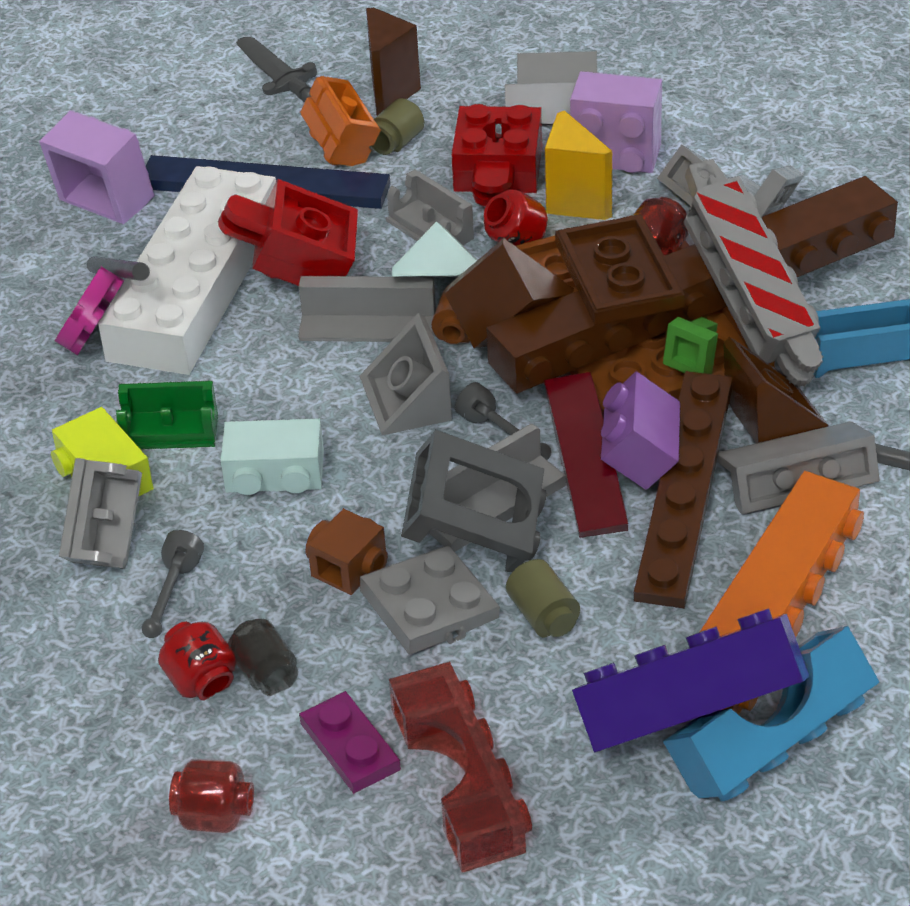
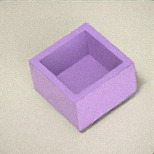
[570,71,662,173]
[39,110,154,224]

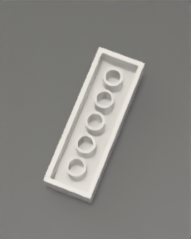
[98,166,276,375]

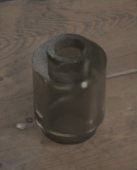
[228,619,298,696]

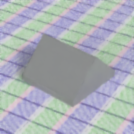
[360,313,452,435]

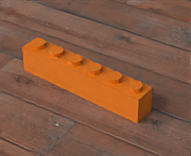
[700,470,864,715]

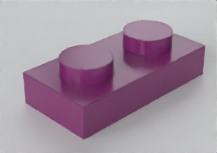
[299,691,401,794]

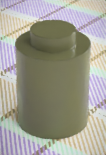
[506,559,580,638]

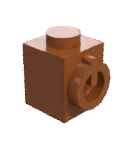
[305,508,388,595]

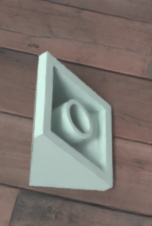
[392,221,477,277]

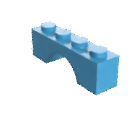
[663,626,879,801]

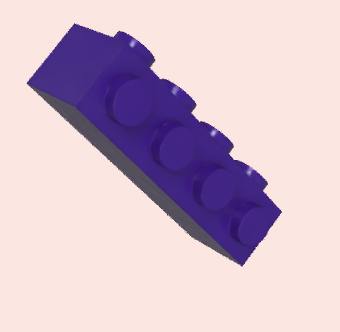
[572,608,809,753]

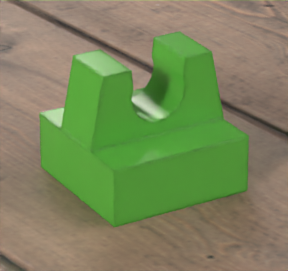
[663,317,718,374]

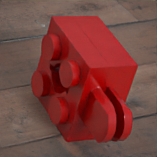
[451,104,542,207]
[218,179,358,286]

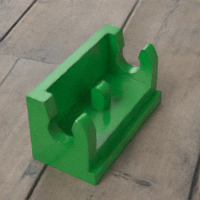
[116,381,218,449]

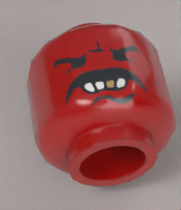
[484,189,548,246]
[158,621,237,701]

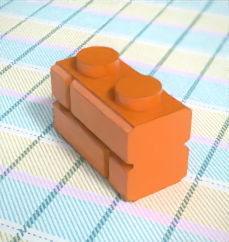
[300,76,381,166]

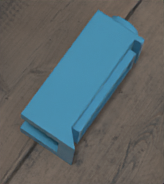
[814,299,910,378]

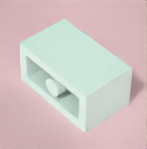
[221,418,324,495]

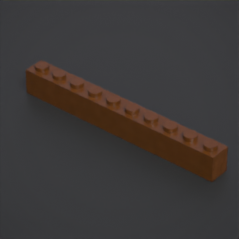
[486,176,898,394]

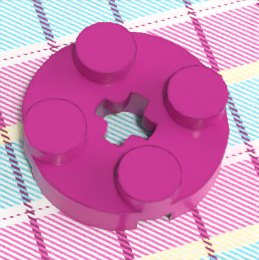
[54,266,124,355]

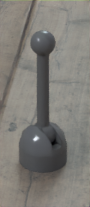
[455,382,551,460]
[142,530,204,638]

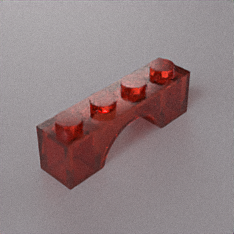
[389,661,532,873]

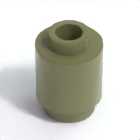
[371,98,425,155]

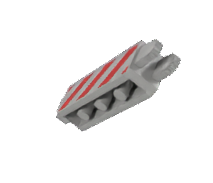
[683,159,823,387]

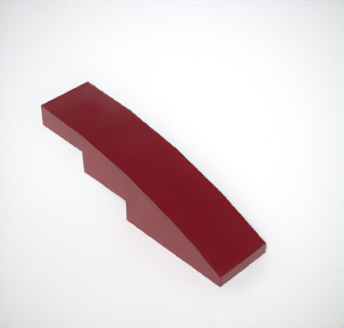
[544,372,628,538]

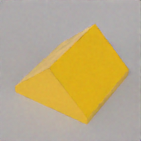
[545,110,612,220]

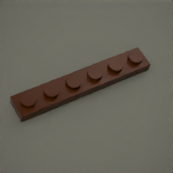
[634,371,732,609]

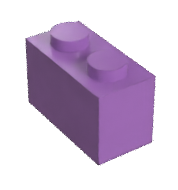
[601,371,680,490]

